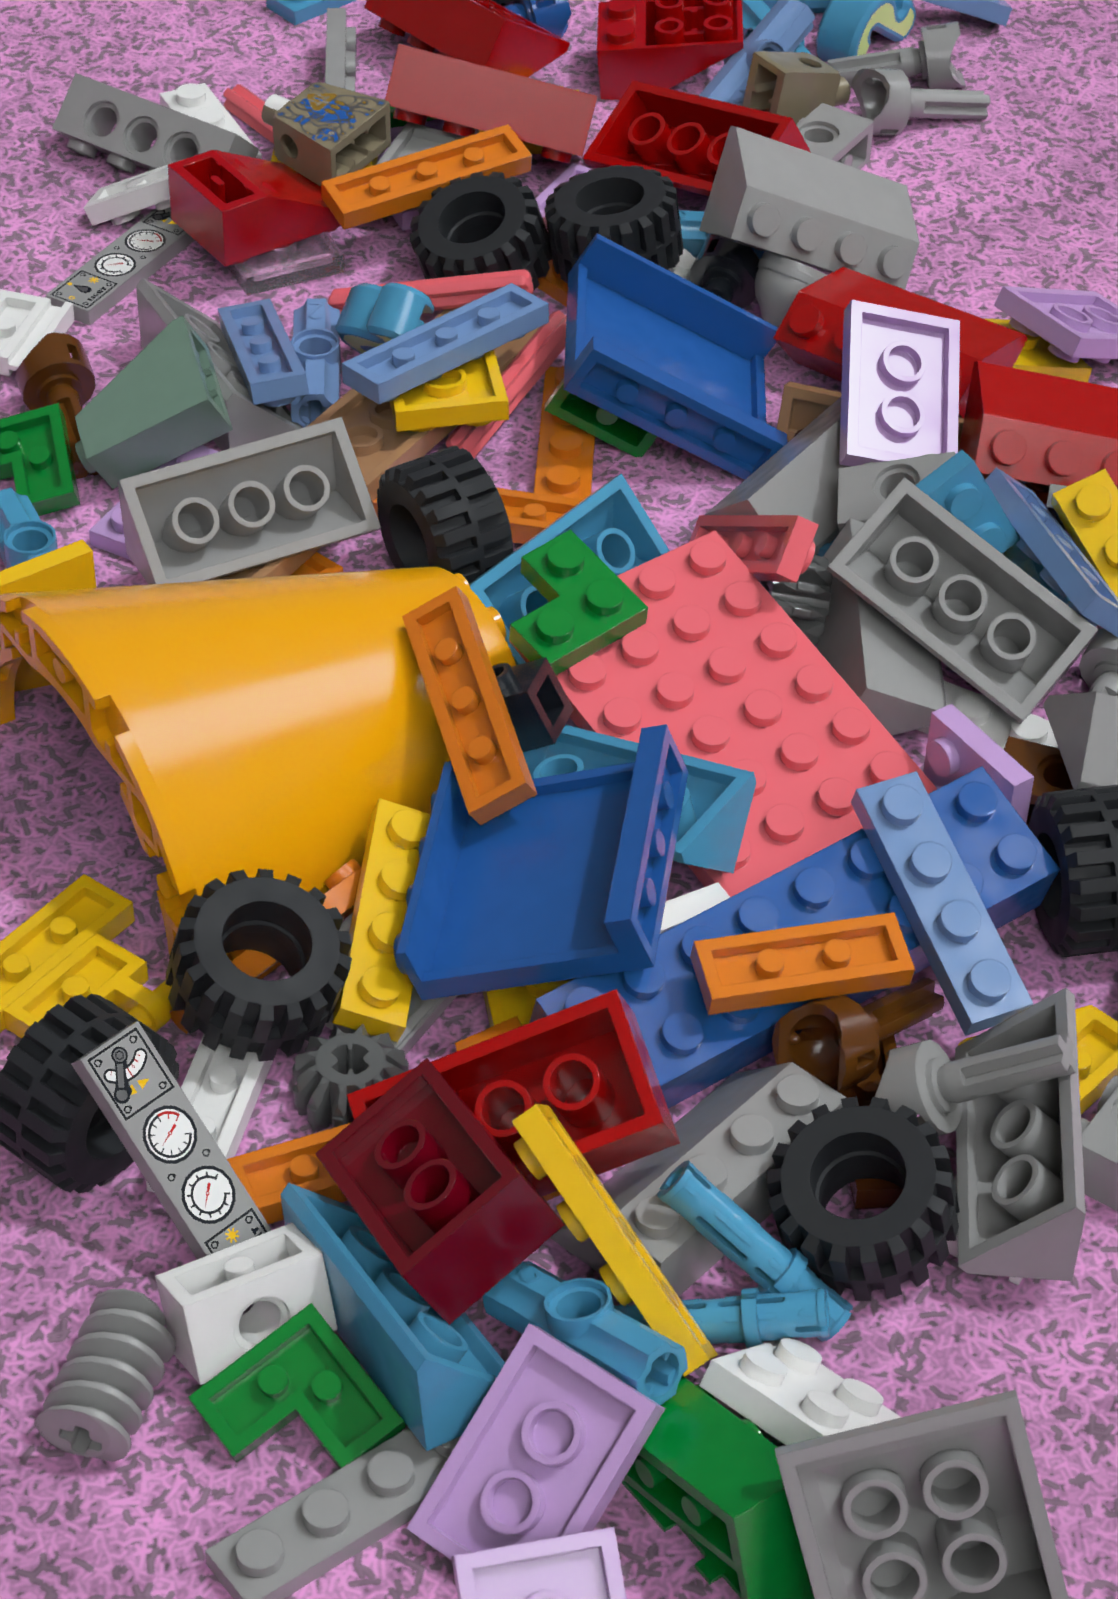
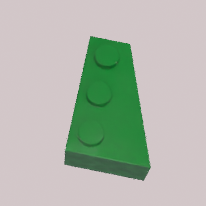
[622,1376,815,1599]

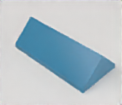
[469,474,670,665]
[523,725,756,873]
[280,1183,505,1451]

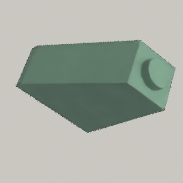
[75,315,233,489]

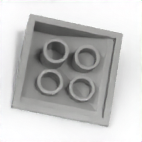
[775,1390,1069,1599]

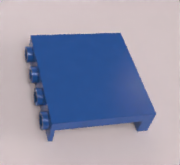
[564,233,787,480]
[394,724,688,1000]

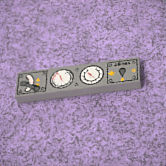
[46,207,195,326]
[72,1021,272,1259]

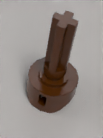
[15,332,99,479]
[772,977,945,1093]

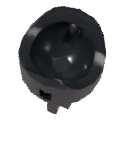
[690,234,759,309]

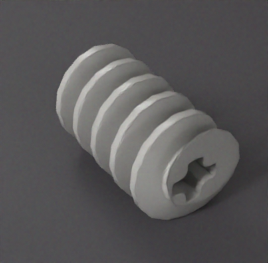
[34,1289,176,1462]

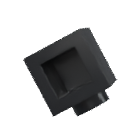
[492,657,574,752]

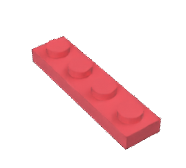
[689,515,819,583]

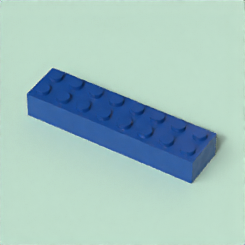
[529,766,1060,1109]

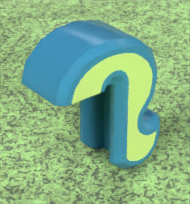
[816,0,916,62]
[335,282,434,354]

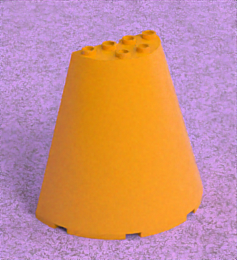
[0,567,517,961]

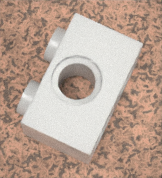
[155,1223,338,1385]

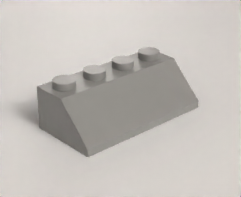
[699,126,920,289]
[827,477,1098,724]
[550,1062,846,1296]

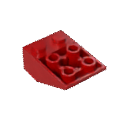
[597,0,744,100]
[168,150,341,267]

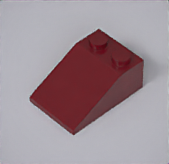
[315,1058,565,1325]

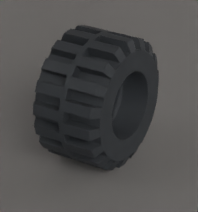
[544,165,684,283]
[409,172,552,291]
[377,446,513,584]
[1029,785,1118,957]
[166,869,352,1062]
[0,994,179,1193]
[767,1096,960,1301]

